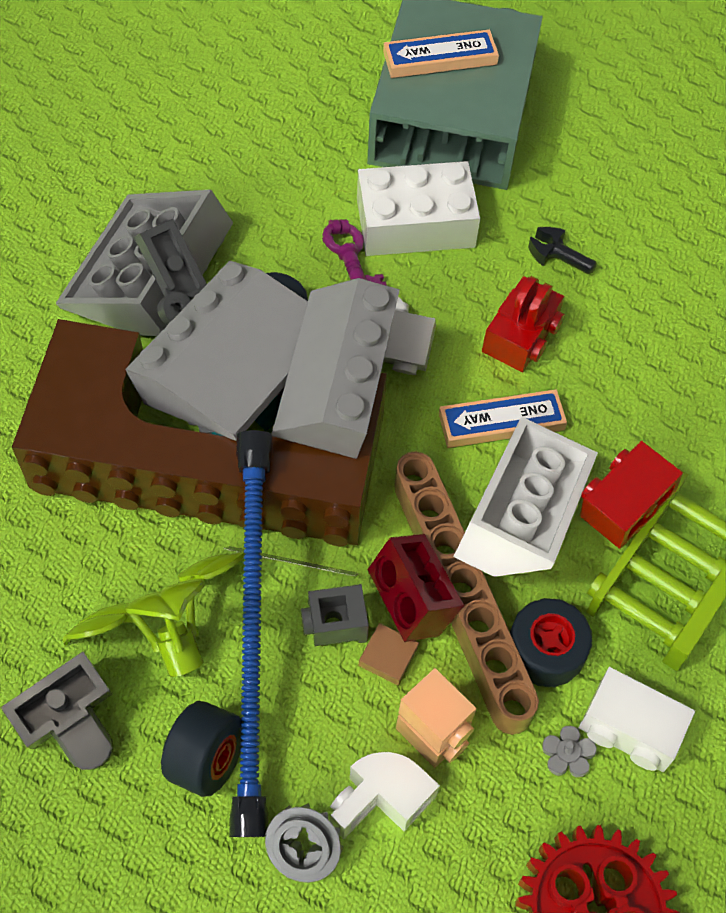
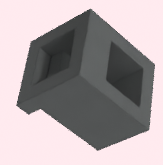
[301,584,369,646]

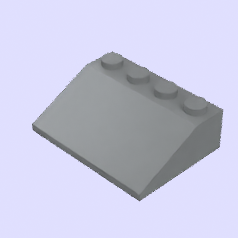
[56,190,233,336]
[125,261,308,441]

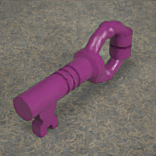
[322,219,387,286]

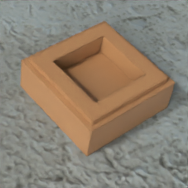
[358,623,419,686]

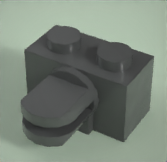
[0,652,113,770]

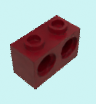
[367,534,464,642]

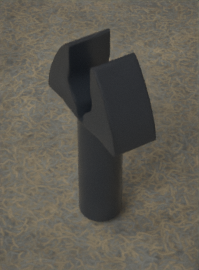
[528,227,597,274]

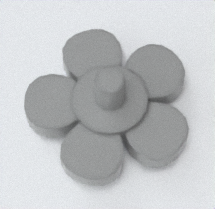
[542,726,596,778]

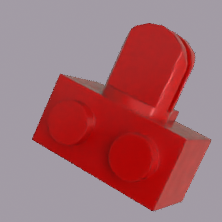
[482,276,565,373]
[580,440,683,549]

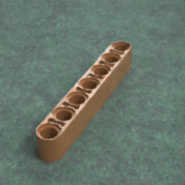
[394,451,539,735]

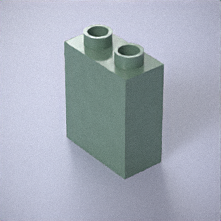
[367,0,543,190]

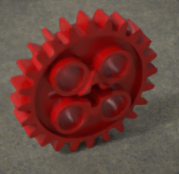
[515,825,680,913]

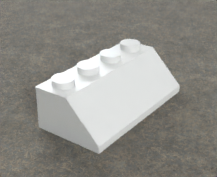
[453,416,598,577]

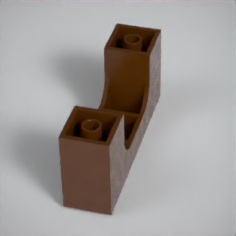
[12,319,387,546]

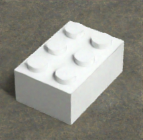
[357,161,480,256]

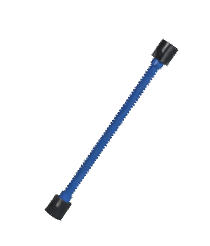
[229,430,272,837]

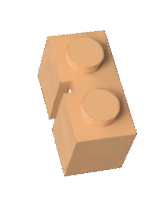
[396,668,477,768]

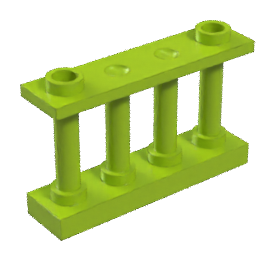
[586,470,726,671]

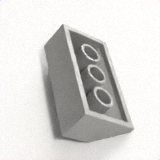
[272,278,400,459]

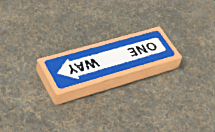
[383,29,499,78]
[439,389,567,448]

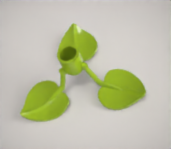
[62,552,246,677]

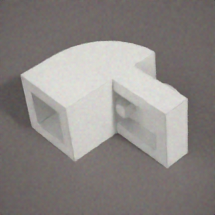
[330,752,440,839]

